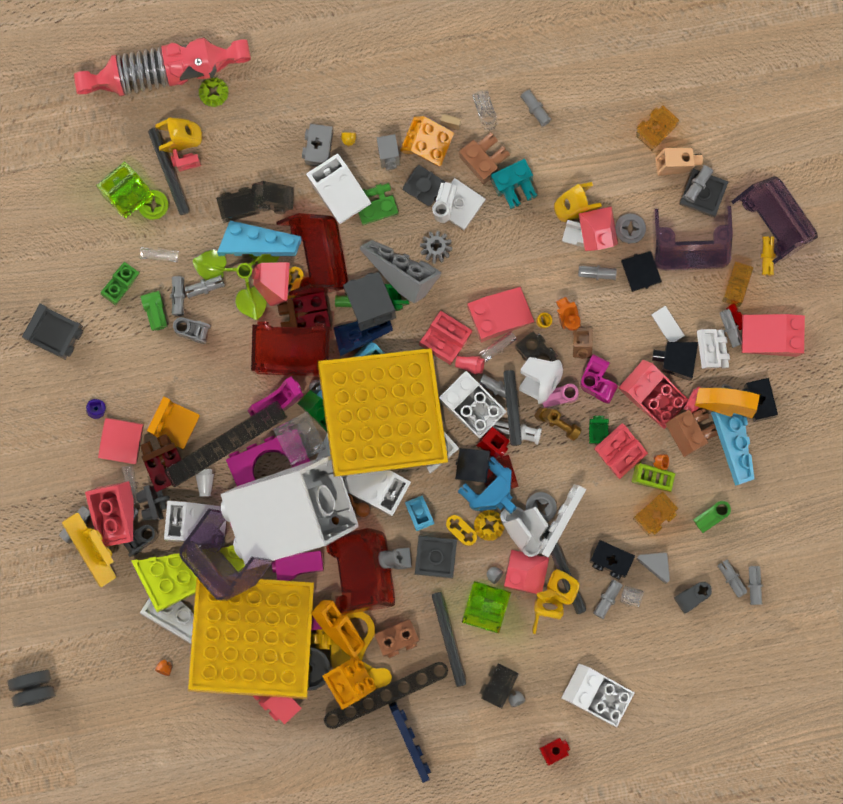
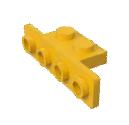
[62,513,116,587]

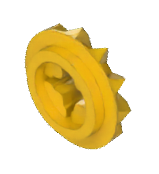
[474,510,505,541]

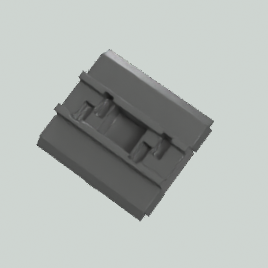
[402,165,445,207]

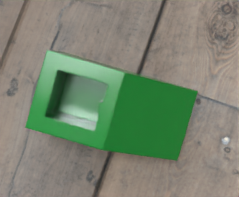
[297,390,327,432]

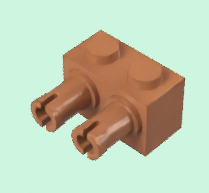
[459,132,510,185]
[665,408,718,457]
[374,619,419,658]

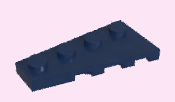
[389,702,431,783]

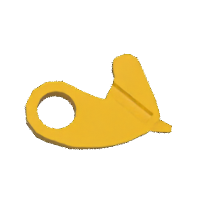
[331,611,392,689]

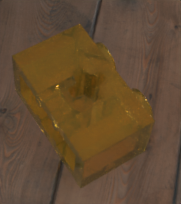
[636,105,680,151]
[722,261,754,307]
[633,492,678,536]

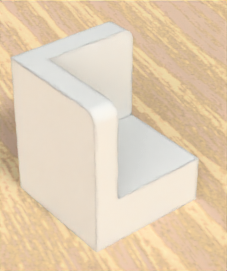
[562,220,584,248]

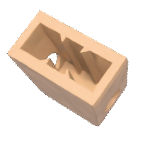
[656,148,703,176]

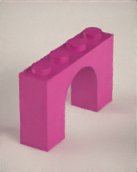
[226,428,310,486]
[272,551,324,631]

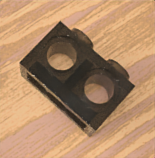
[515,331,558,361]

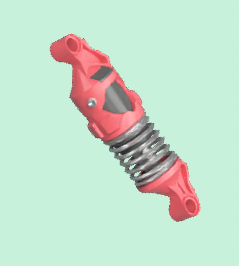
[73,37,251,96]

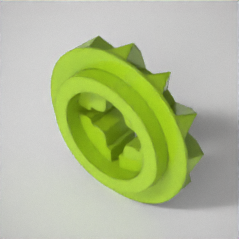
[198,77,229,107]
[138,190,169,220]

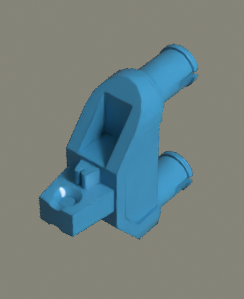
[458,457,516,514]

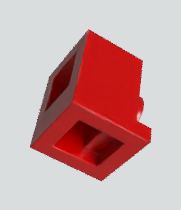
[476,426,510,459]
[539,738,570,766]

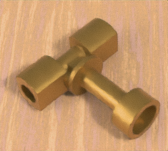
[534,408,582,441]

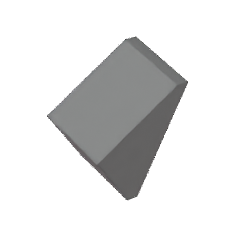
[636,553,670,584]

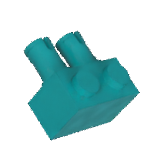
[490,159,538,209]

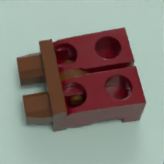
[277,292,332,336]
[140,434,190,492]

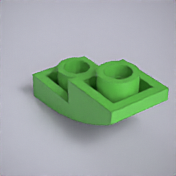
[101,262,139,306]

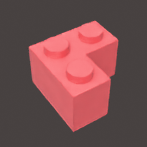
[252,695,302,724]

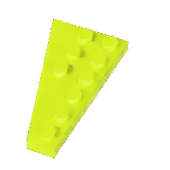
[131,545,246,613]

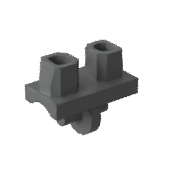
[136,485,170,521]

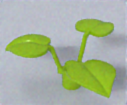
[193,250,279,320]

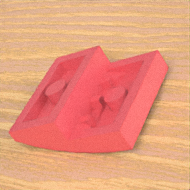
[419,311,473,365]
[98,418,144,464]
[594,423,648,479]

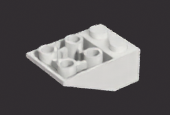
[306,153,371,224]
[439,371,507,439]
[344,470,411,516]
[164,501,226,546]
[562,664,634,727]

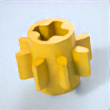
[311,629,335,650]

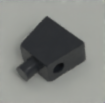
[652,342,698,381]

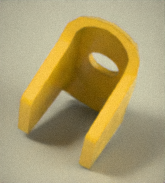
[155,117,202,153]
[554,182,602,222]

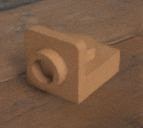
[573,328,593,359]

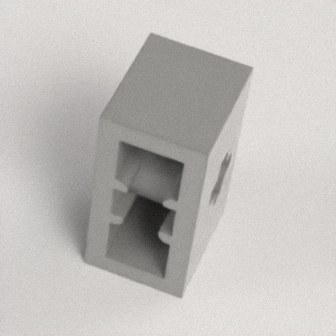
[302,124,334,166]
[377,134,400,170]

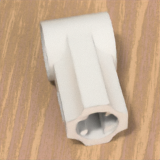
[432,182,457,223]

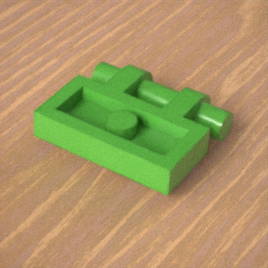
[358,183,398,226]

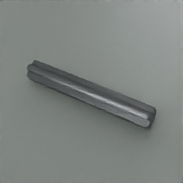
[503,370,522,446]

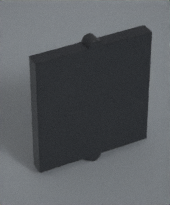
[621,251,662,292]
[455,448,491,483]

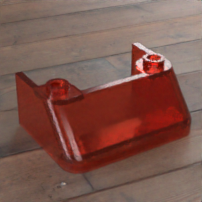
[276,213,348,296]

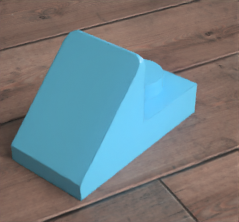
[405,495,434,531]

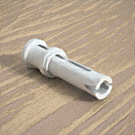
[493,420,542,445]

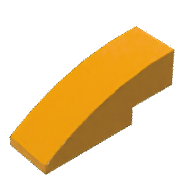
[695,388,760,418]
[311,600,365,658]

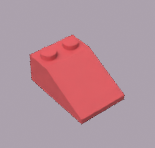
[467,287,534,343]
[742,314,805,357]
[85,481,134,546]

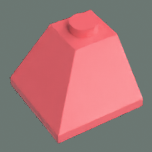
[579,206,618,251]
[252,262,290,306]
[504,550,549,595]

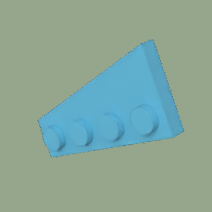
[217,221,302,256]
[711,411,754,486]

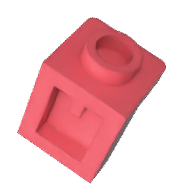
[171,149,201,172]

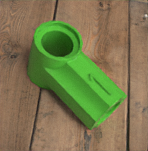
[141,291,168,331]
[693,501,731,533]

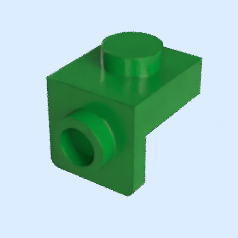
[384,284,409,311]
[589,416,609,444]

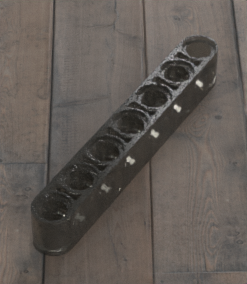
[164,400,288,487]
[324,662,448,729]

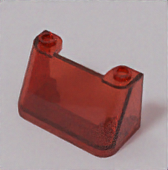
[251,321,330,376]
[326,528,395,615]

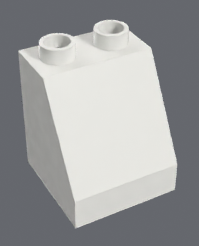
[221,455,359,568]

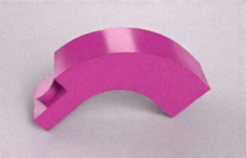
[248,376,303,427]

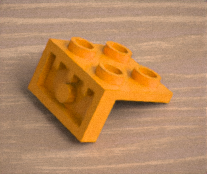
[400,116,454,166]
[147,396,200,449]
[322,655,377,710]

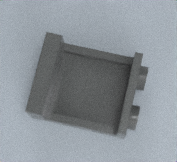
[343,272,396,331]
[22,303,83,360]

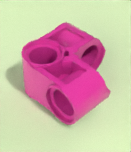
[580,354,618,404]

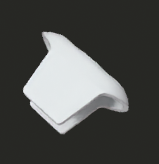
[519,357,563,404]
[500,507,548,557]

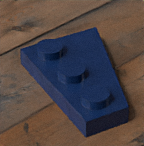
[333,320,393,356]

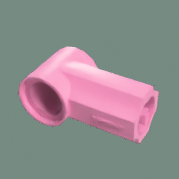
[543,384,579,408]

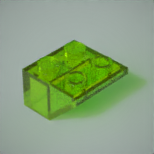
[96,161,154,219]
[462,581,511,634]

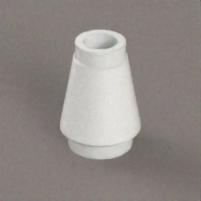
[195,469,214,496]

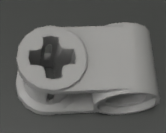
[173,317,211,344]
[379,548,412,569]

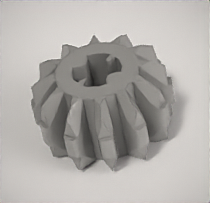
[420,231,452,264]

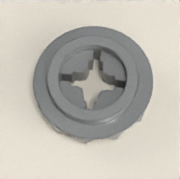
[615,214,646,244]
[526,492,557,522]

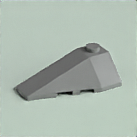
[360,240,442,303]

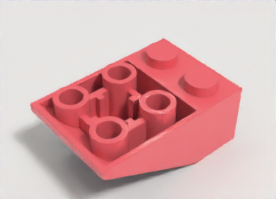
[618,360,688,429]

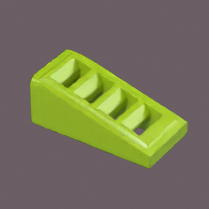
[631,463,676,492]

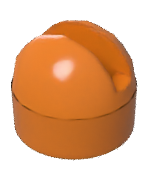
[653,454,669,470]
[155,660,172,676]

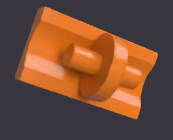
[556,297,581,331]

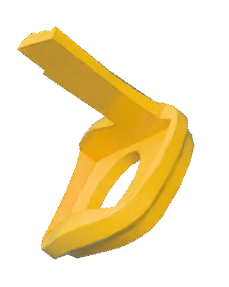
[537,569,580,605]
[532,597,564,634]

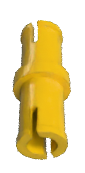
[761,236,776,276]

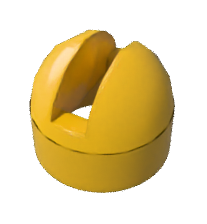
[341,132,356,146]
[536,312,552,329]

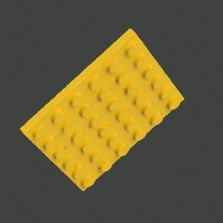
[318,348,448,477]
[188,575,314,699]

